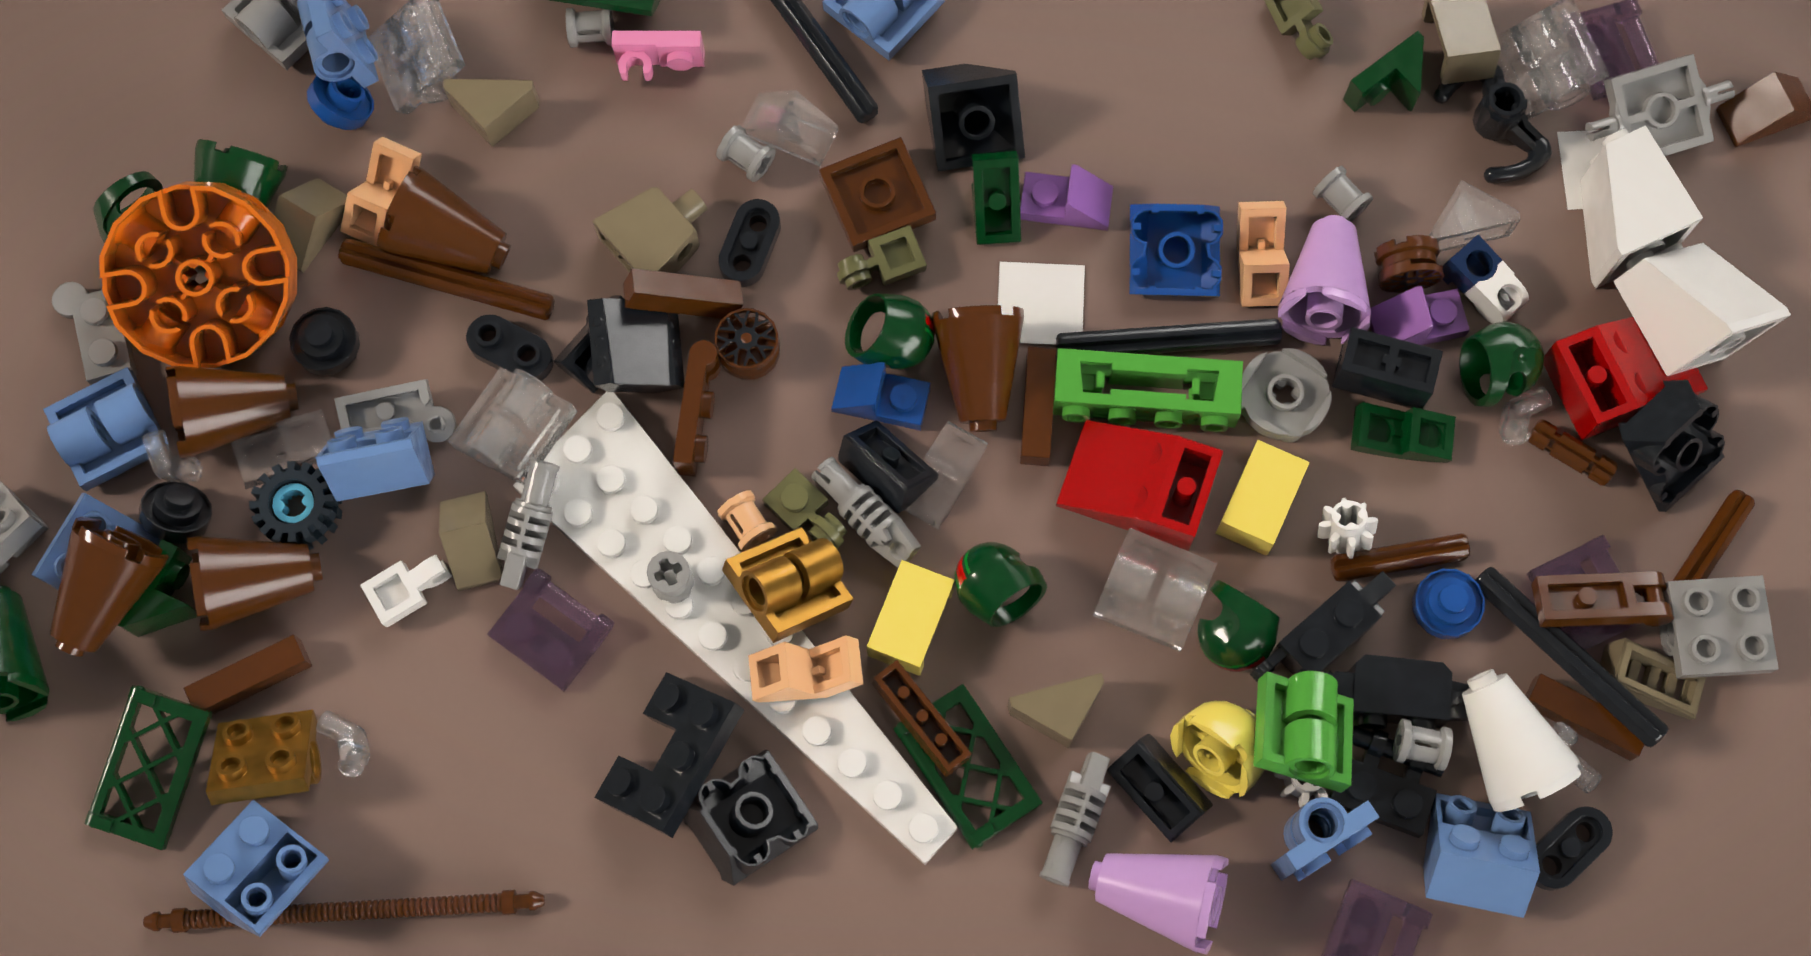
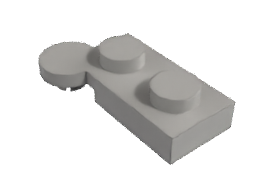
[52,282,137,385]
[334,379,456,442]

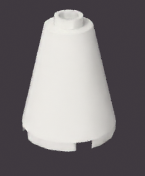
[1462,669,1583,812]

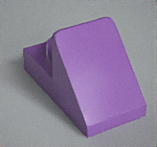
[1020,164,1113,231]
[1370,286,1470,345]

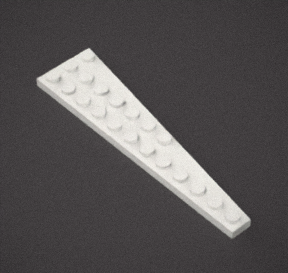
[513,391,958,865]

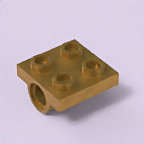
[722,527,854,643]
[206,709,321,806]

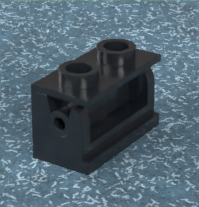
[1332,327,1443,409]

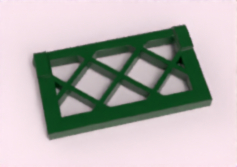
[893,684,1043,850]
[84,685,213,851]

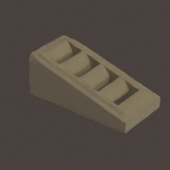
[1600,638,1706,720]

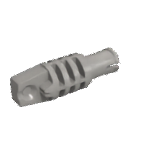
[811,457,921,568]
[497,458,560,590]
[1039,752,1111,887]

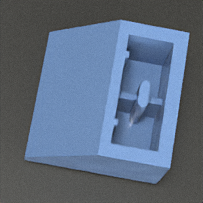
[315,417,435,502]
[1423,793,1540,918]
[183,800,329,937]

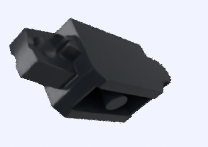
[1250,571,1396,683]
[1324,654,1469,730]

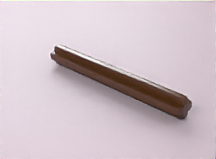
[338,238,555,320]

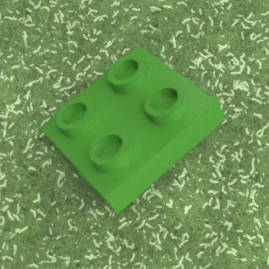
[1253,671,1354,793]

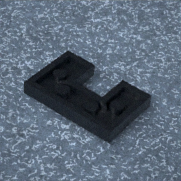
[594,672,744,838]

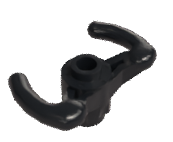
[1433,64,1552,183]

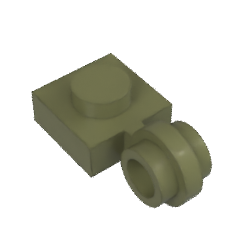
[1264,0,1333,60]
[837,225,927,290]
[762,468,847,549]

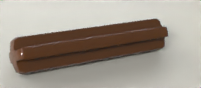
[1663,490,1755,596]
[1331,533,1470,582]

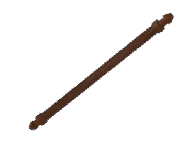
[143,890,545,933]

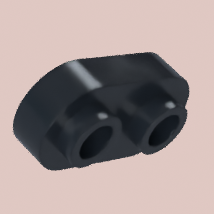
[719,199,781,287]
[466,314,554,383]
[1536,806,1613,891]

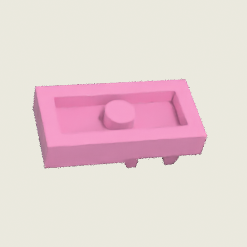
[611,31,705,81]

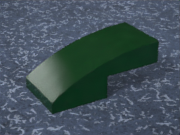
[1351,402,1456,463]

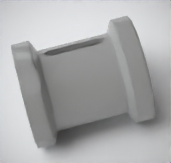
[565,8,615,48]
[716,125,776,182]
[1313,165,1373,222]
[647,551,694,604]
[1393,718,1453,771]

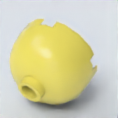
[1170,700,1265,799]

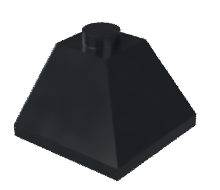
[922,64,1025,172]

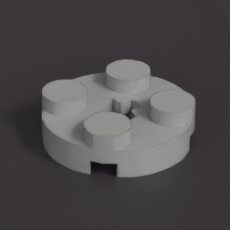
[1241,348,1332,442]

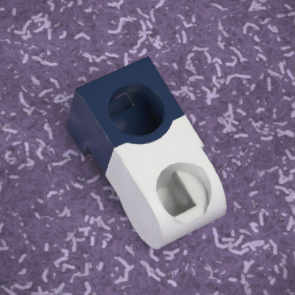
[1442,234,1529,324]

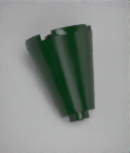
[194,139,288,208]
[0,585,50,722]

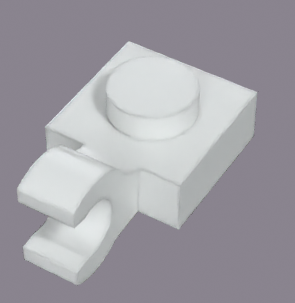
[360,555,452,627]

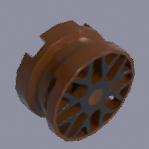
[1374,235,1444,293]
[715,308,780,380]

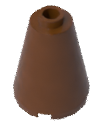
[377,166,511,274]
[932,305,1024,432]
[166,366,299,459]
[50,517,169,657]
[187,536,323,631]

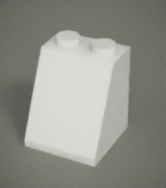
[1580,125,1703,289]
[1613,243,1791,377]

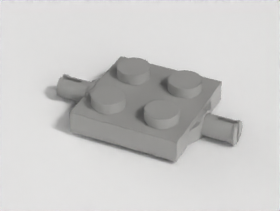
[1585,54,1735,156]

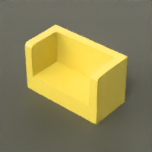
[1216,440,1310,555]
[867,560,955,676]

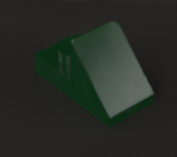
[1343,31,1424,112]
[971,151,1021,245]
[118,539,197,637]

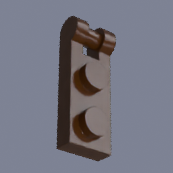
[673,340,721,477]
[1531,571,1674,627]

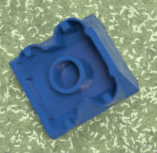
[1130,204,1223,296]

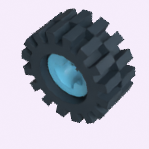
[249,461,343,550]

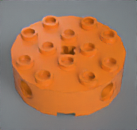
[99,181,297,368]

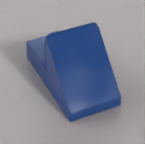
[831,362,931,431]

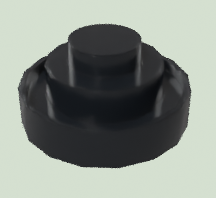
[289,307,360,376]
[139,481,212,544]

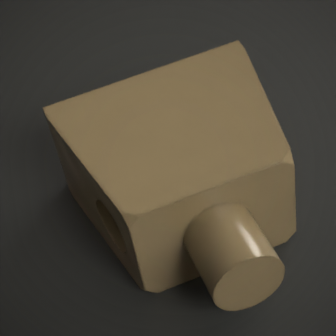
[592,187,708,273]

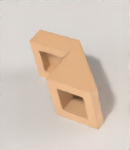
[340,137,422,246]
[1236,201,1290,307]
[748,635,863,702]

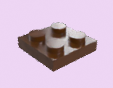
[819,137,936,252]

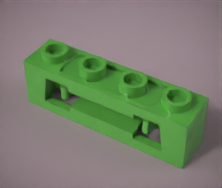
[1053,348,1243,432]

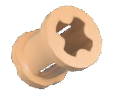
[717,490,777,552]

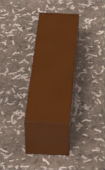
[623,268,743,320]
[1020,346,1057,466]
[184,634,312,715]
[872,660,972,777]
[1525,673,1644,761]

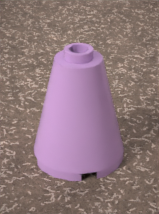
[1278,215,1371,345]
[1088,853,1229,955]

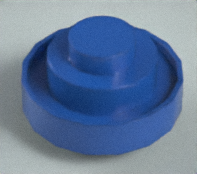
[307,75,374,130]
[1412,568,1485,639]

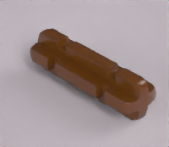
[1528,419,1618,486]

